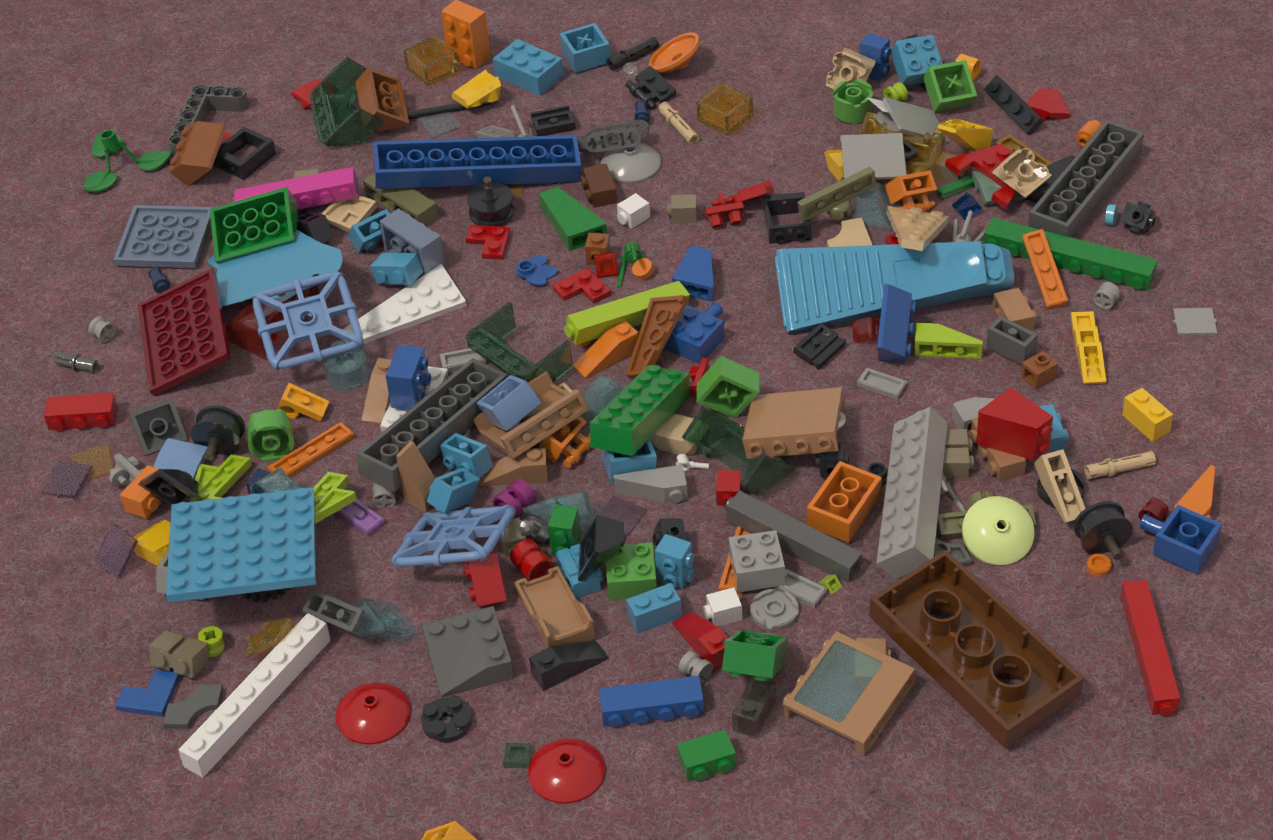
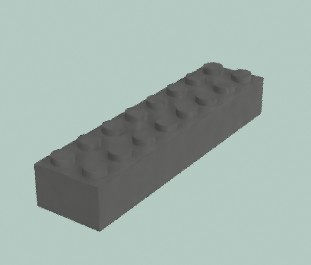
[1028,120,1144,238]
[357,358,508,492]

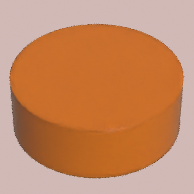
[632,258,654,280]
[1086,554,1111,577]

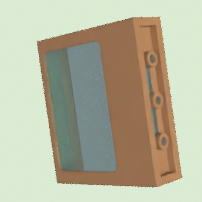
[782,631,915,756]

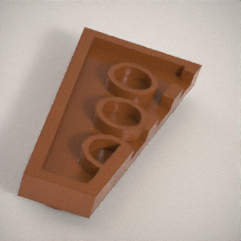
[626,295,689,379]

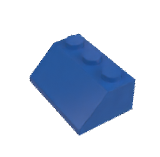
[877,284,916,363]

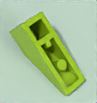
[915,323,983,359]

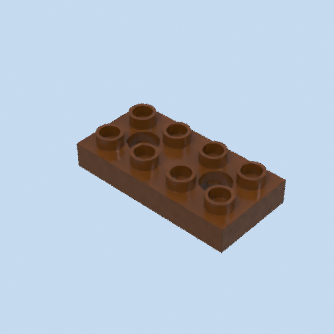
[869,550,1084,748]

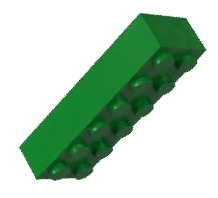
[590,365,689,456]

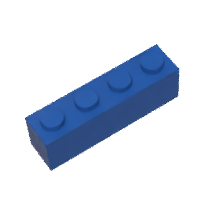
[599,676,704,727]

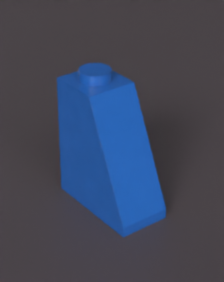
[672,245,714,302]

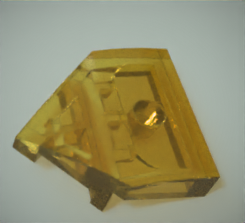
[245,618,296,657]

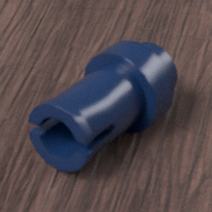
[634,100,650,123]
[148,267,170,293]

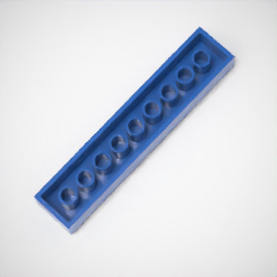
[373,135,581,189]

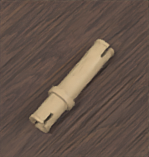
[658,102,700,145]
[1084,451,1156,480]

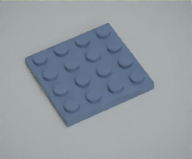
[113,205,213,268]

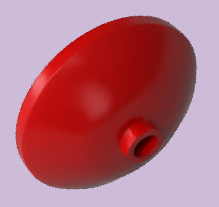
[335,682,411,745]
[528,738,605,804]

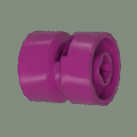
[492,479,537,519]

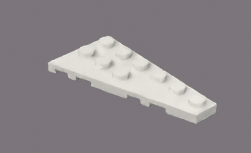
[341,264,467,344]

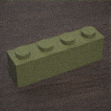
[363,174,438,226]

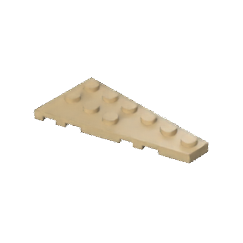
[886,206,949,251]

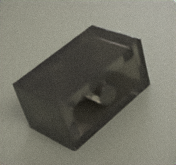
[732,676,776,739]

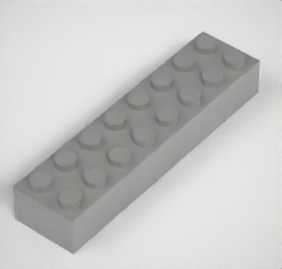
[876,406,948,579]

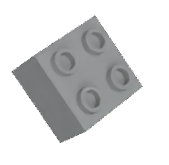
[728,530,785,592]

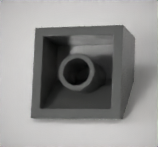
[128,398,188,455]

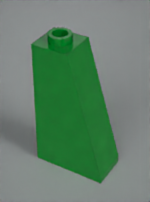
[539,187,607,251]

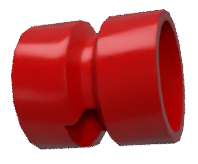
[510,539,554,581]

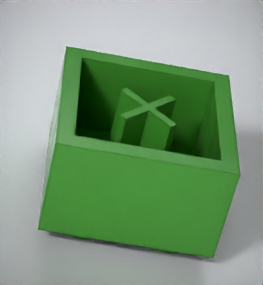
[923,60,977,113]
[697,356,759,418]
[606,542,657,601]

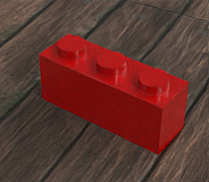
[44,392,118,431]

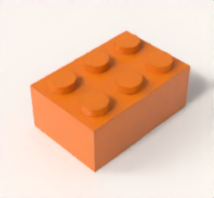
[441,0,491,69]
[807,461,882,543]

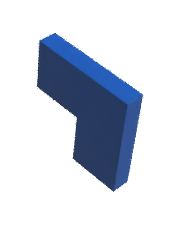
[115,670,180,717]

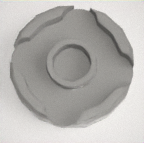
[750,589,799,631]

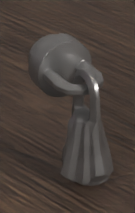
[517,520,549,543]

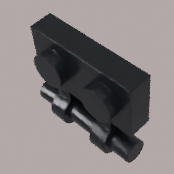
[625,66,676,110]

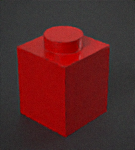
[716,470,742,507]

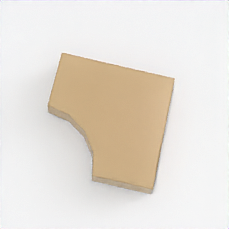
[827,217,872,247]

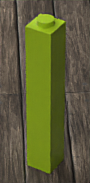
[564,281,690,345]

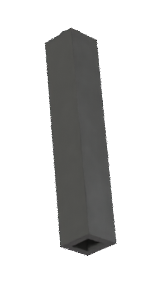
[725,491,862,582]

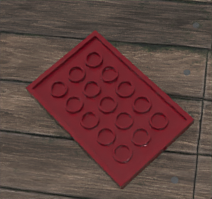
[138,268,231,396]

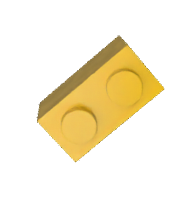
[1122,388,1173,442]

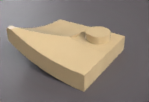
[322,196,378,233]

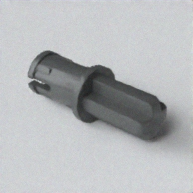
[54,352,98,374]

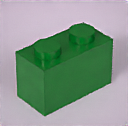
[548,505,582,556]
[677,729,737,782]

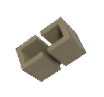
[943,429,974,478]
[149,630,208,678]

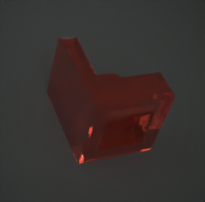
[852,317,880,343]

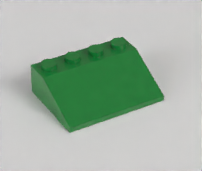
[210,187,298,263]

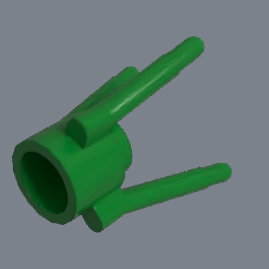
[617,241,652,288]

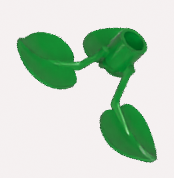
[84,129,172,192]

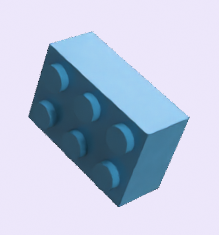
[493,39,564,96]

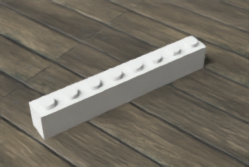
[178,613,330,778]

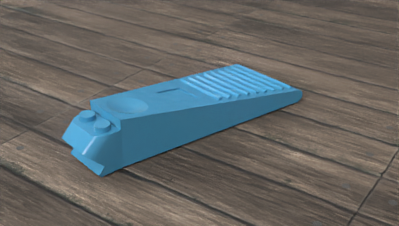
[775,241,1014,334]

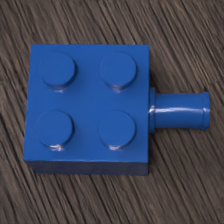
[664,302,724,364]
[1139,505,1222,574]

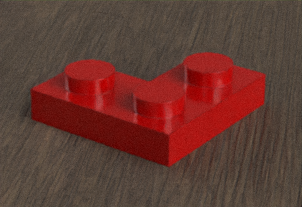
[465,225,511,260]
[552,267,611,304]

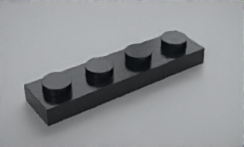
[983,74,1045,135]

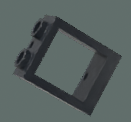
[214,127,276,180]
[763,192,811,244]

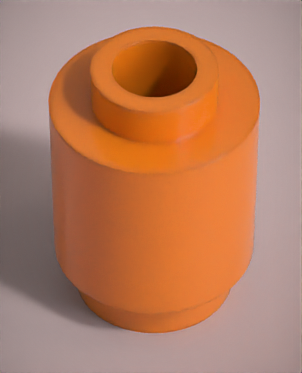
[1075,120,1102,147]

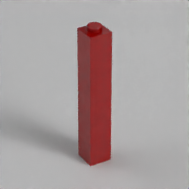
[1120,580,1180,716]

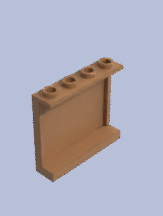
[472,372,589,459]
[742,387,846,459]

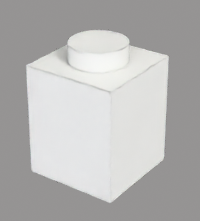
[617,193,650,229]
[703,588,742,626]

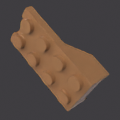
[514,566,595,649]

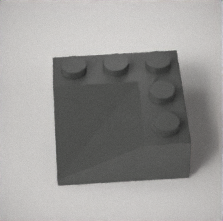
[422,606,514,698]

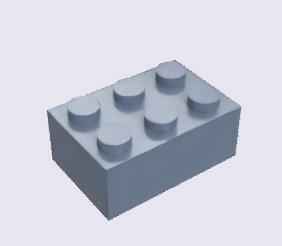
[380,208,445,276]

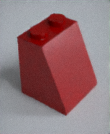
[976,387,1053,461]

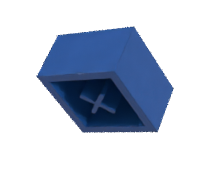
[385,345,431,410]

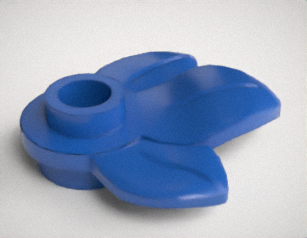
[516,255,558,286]

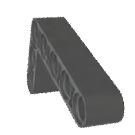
[168,84,249,157]

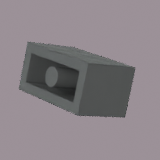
[986,316,1038,365]

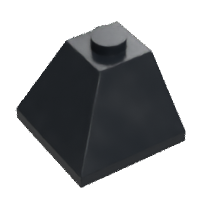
[138,469,198,507]
[578,514,627,581]

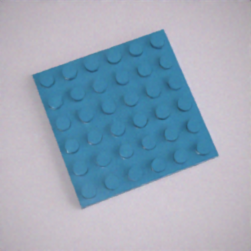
[166,487,316,603]

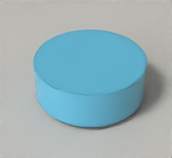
[1105,204,1118,226]

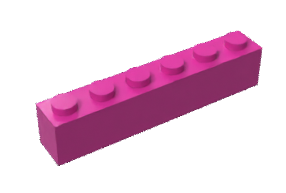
[234,167,359,210]

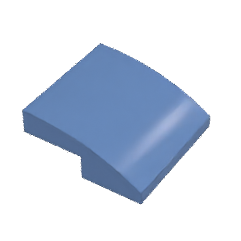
[153,438,207,480]

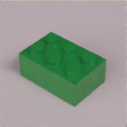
[722,629,788,681]

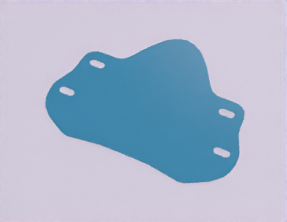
[208,230,342,306]

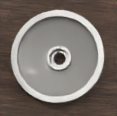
[601,142,661,183]

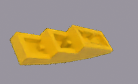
[1070,311,1106,385]

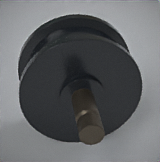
[467,177,514,226]
[191,405,245,460]
[1073,501,1133,560]

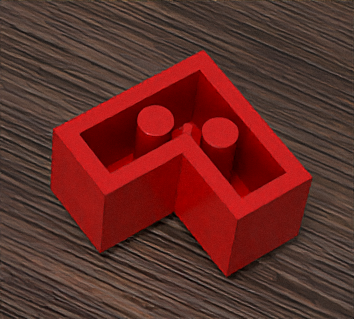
[462,551,507,607]

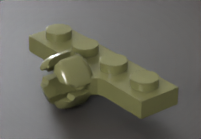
[797,167,876,221]
[937,490,1036,539]

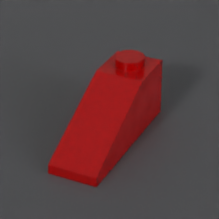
[672,612,728,672]

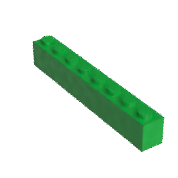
[983,217,1158,291]

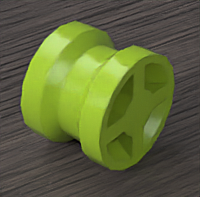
[883,82,908,102]
[198,626,225,657]

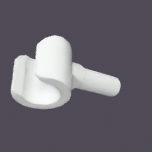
[676,454,709,471]

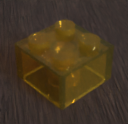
[404,34,459,86]
[696,82,753,136]

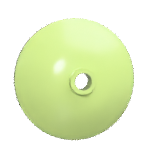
[962,496,1035,566]

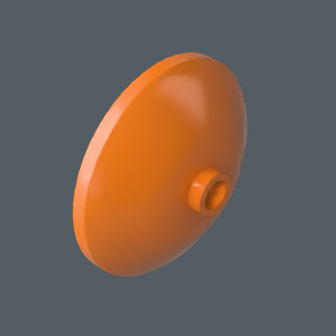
[648,32,701,73]

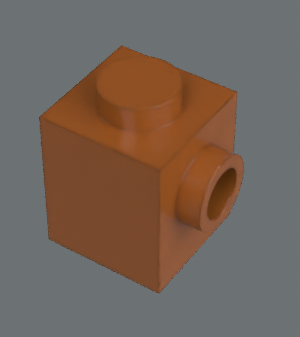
[585,233,611,265]
[1021,351,1058,389]

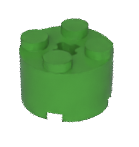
[833,80,873,125]
[247,409,294,462]

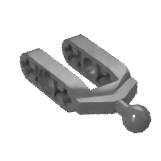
[577,120,650,152]

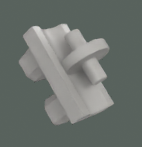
[109,453,143,487]

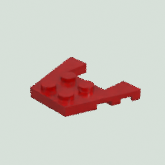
[945,144,1017,210]

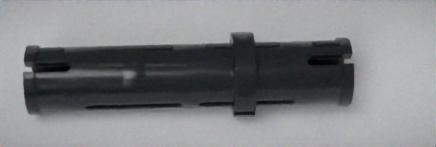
[607,37,659,70]

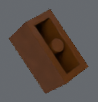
[580,163,617,208]

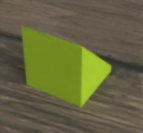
[817,574,842,594]

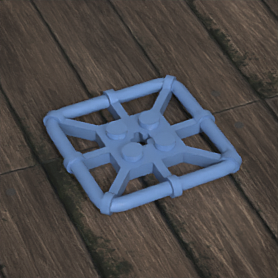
[252,271,364,370]
[391,505,516,568]

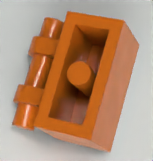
[884,170,937,212]
[538,416,591,468]

